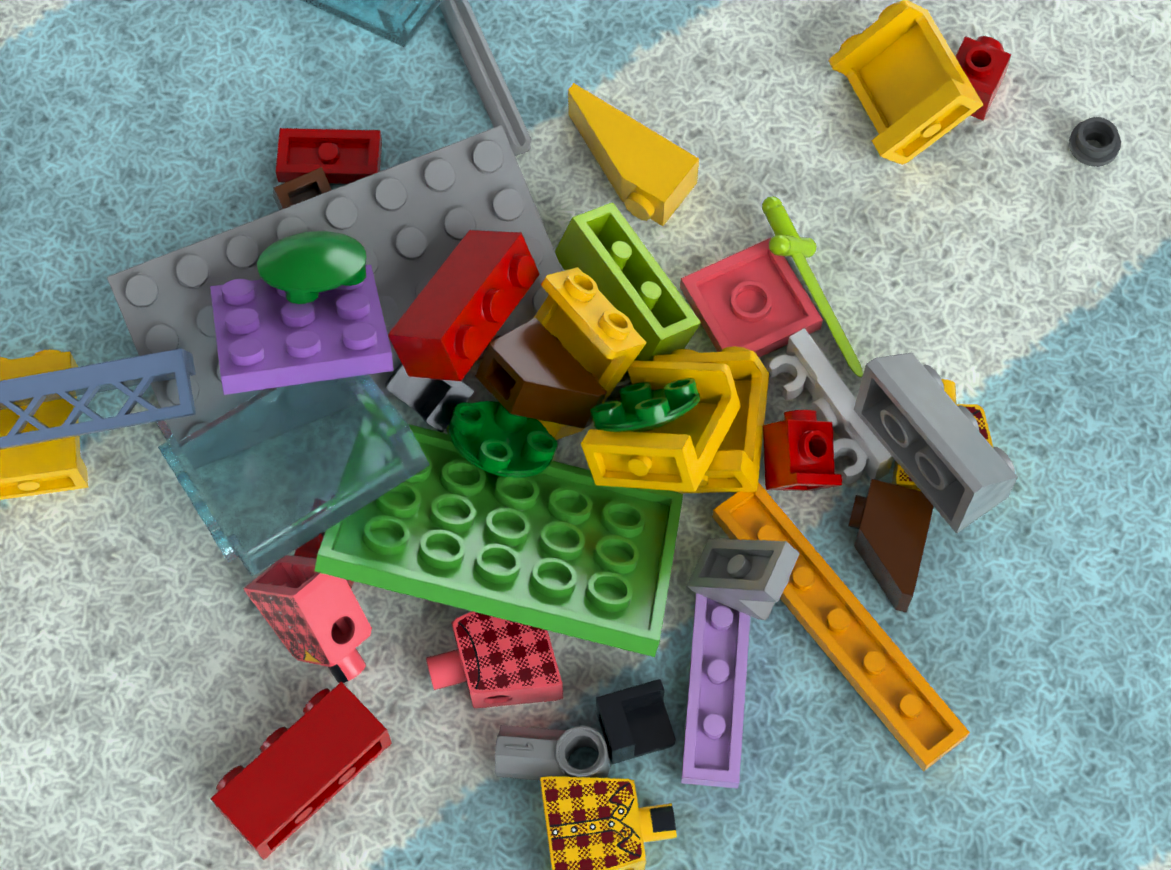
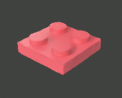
[680,237,823,358]

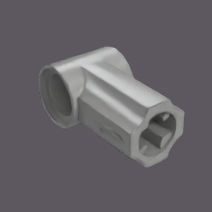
[495,725,611,781]

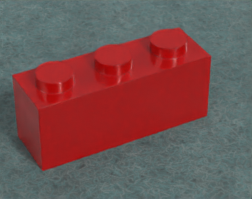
[388,230,540,381]
[211,681,392,860]

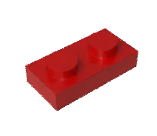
[276,128,382,184]

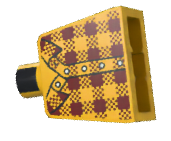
[540,776,677,870]

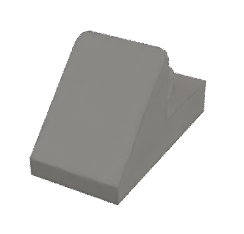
[687,539,800,620]

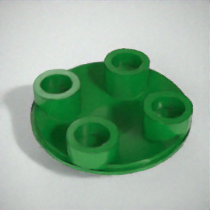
[257,231,367,304]
[590,378,700,432]
[449,401,558,478]

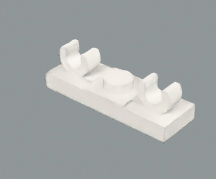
[768,328,894,484]

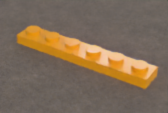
[712,482,970,772]

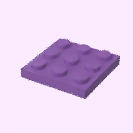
[210,265,394,395]

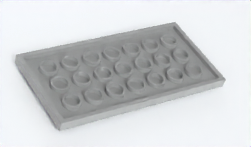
[107,125,562,476]

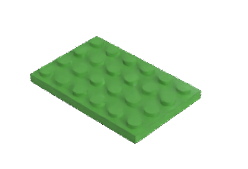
[315,414,683,657]

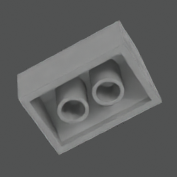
[854,352,1018,534]

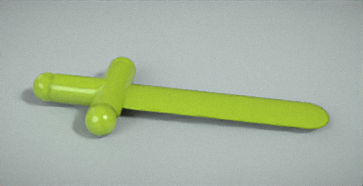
[762,196,863,377]

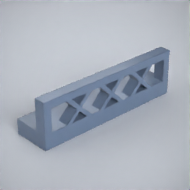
[0,348,196,450]

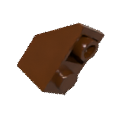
[475,318,607,429]

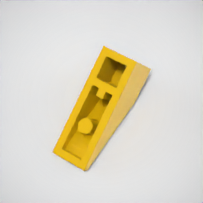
[568,83,699,226]

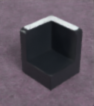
[385,363,475,433]
[596,679,676,765]

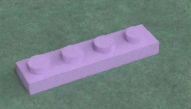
[681,593,750,789]

